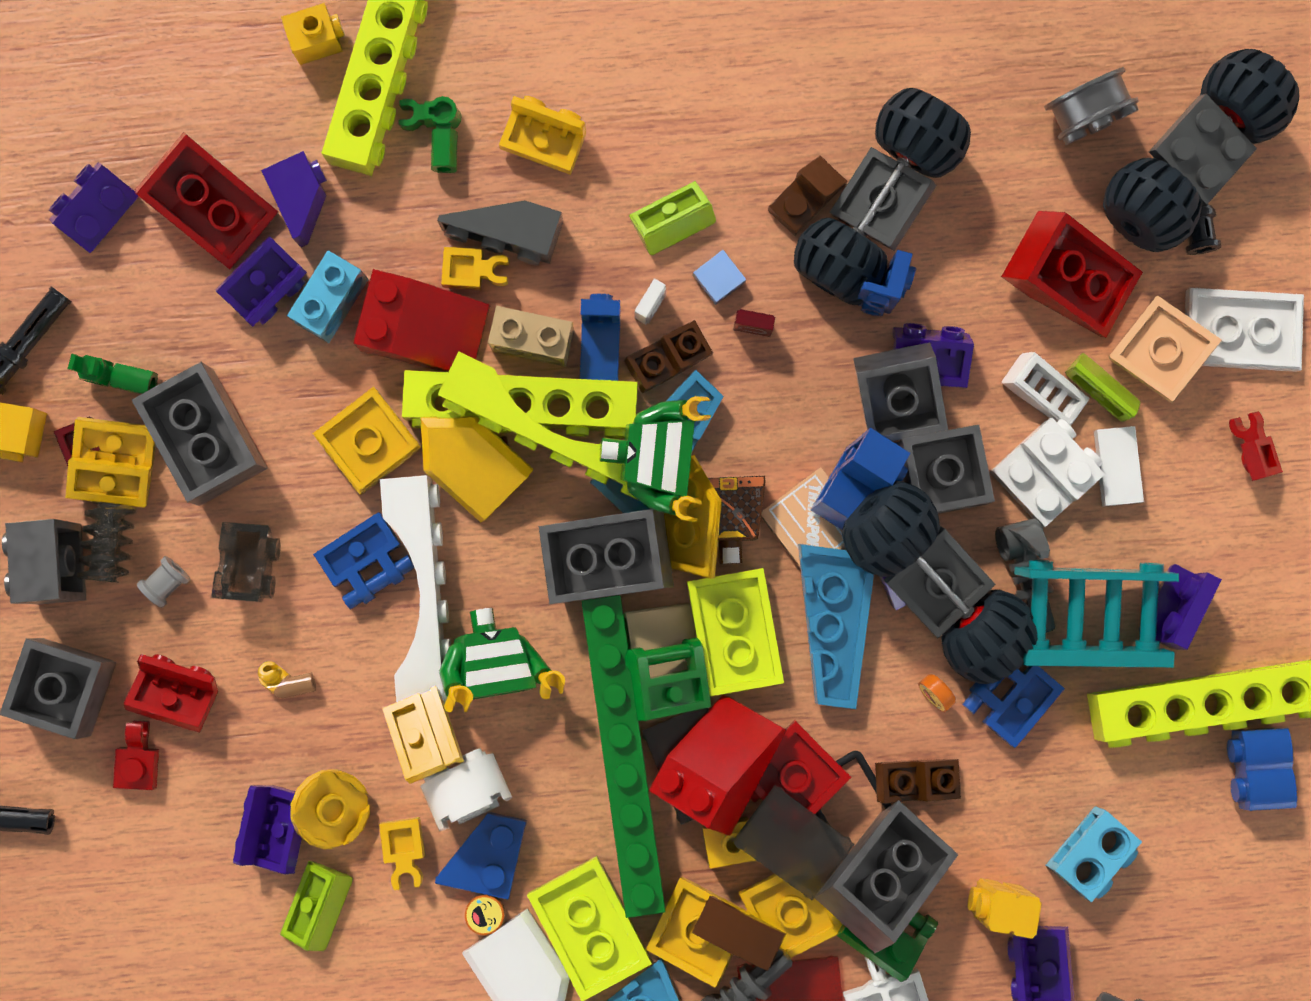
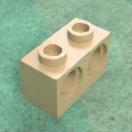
[488,306,574,367]

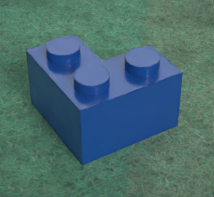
[810,428,911,530]

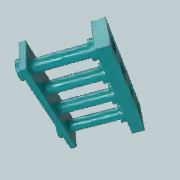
[1014,560,1179,668]

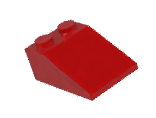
[135,132,278,270]
[1001,211,1143,338]
[353,269,490,372]
[649,694,787,836]

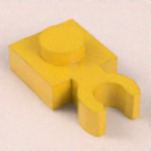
[441,247,510,290]
[379,817,425,891]

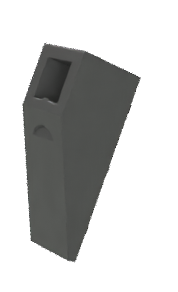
[437,200,563,265]

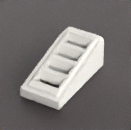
[1002,352,1090,426]

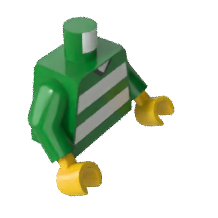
[599,396,711,522]
[439,608,565,712]

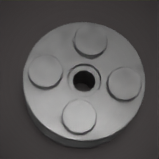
[1044,67,1139,145]

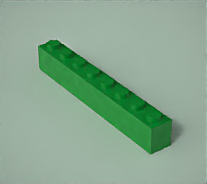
[581,595,665,918]

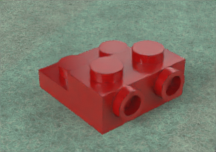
[750,720,852,834]

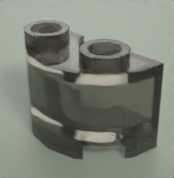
[211,522,281,602]

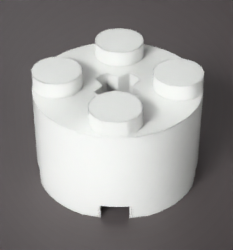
[420,748,512,831]

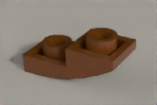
[624,320,713,394]
[875,759,961,803]
[692,896,786,971]

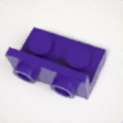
[893,323,974,388]
[1139,564,1222,650]

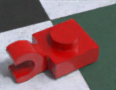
[1229,411,1283,481]
[113,720,159,790]

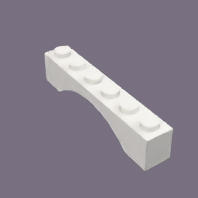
[380,475,451,704]

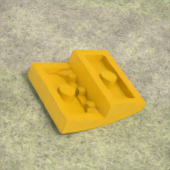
[65,417,156,508]

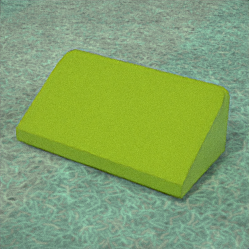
[629,181,716,255]
[1065,353,1140,422]
[280,861,353,951]

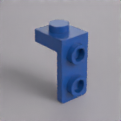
[580,294,621,381]

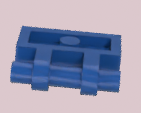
[313,512,414,610]
[962,666,1065,748]

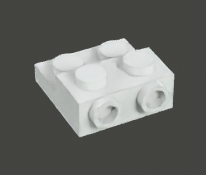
[990,418,1105,528]

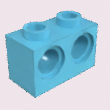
[287,250,369,343]
[1046,806,1142,903]

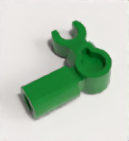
[399,96,462,173]
[67,354,158,394]

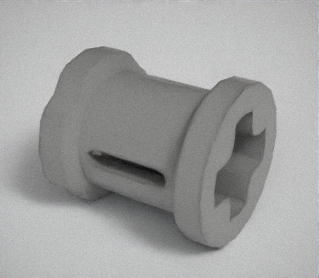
[137,556,190,608]

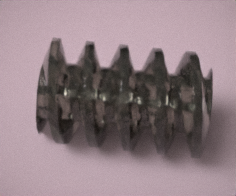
[76,501,137,583]

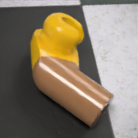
[258,661,316,698]

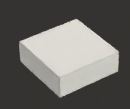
[634,278,666,325]

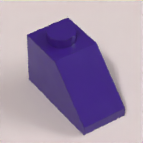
[261,151,327,248]

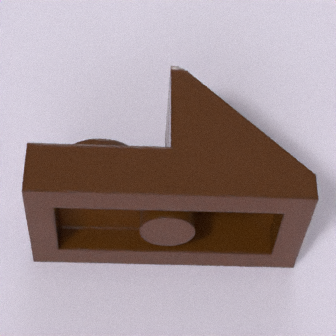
[768,155,848,236]

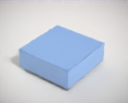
[693,250,746,305]

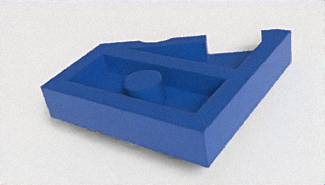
[435,812,527,900]

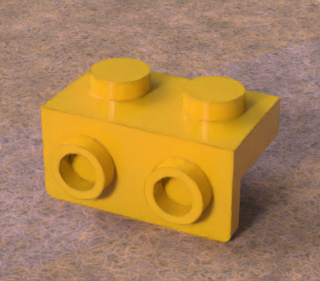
[499,96,586,175]

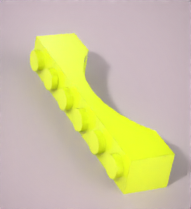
[438,351,641,502]

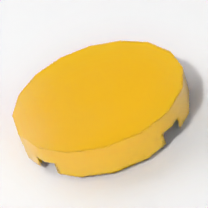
[291,769,370,850]

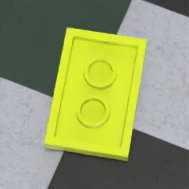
[687,568,784,696]
[527,856,652,1001]

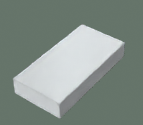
[1094,426,1144,507]

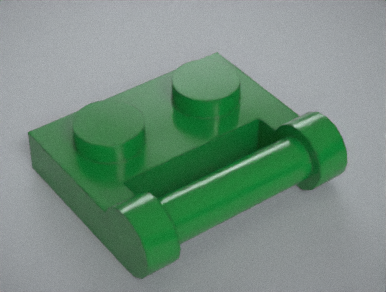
[625,637,711,721]
[836,912,938,982]

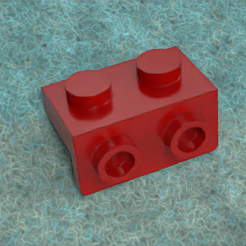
[123,654,218,733]

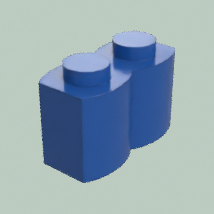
[1227,728,1297,811]

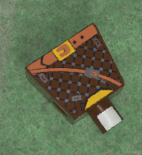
[708,476,766,564]

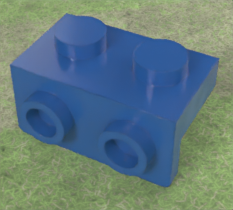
[858,250,916,316]

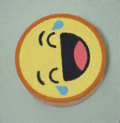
[918,674,956,713]
[465,894,505,935]

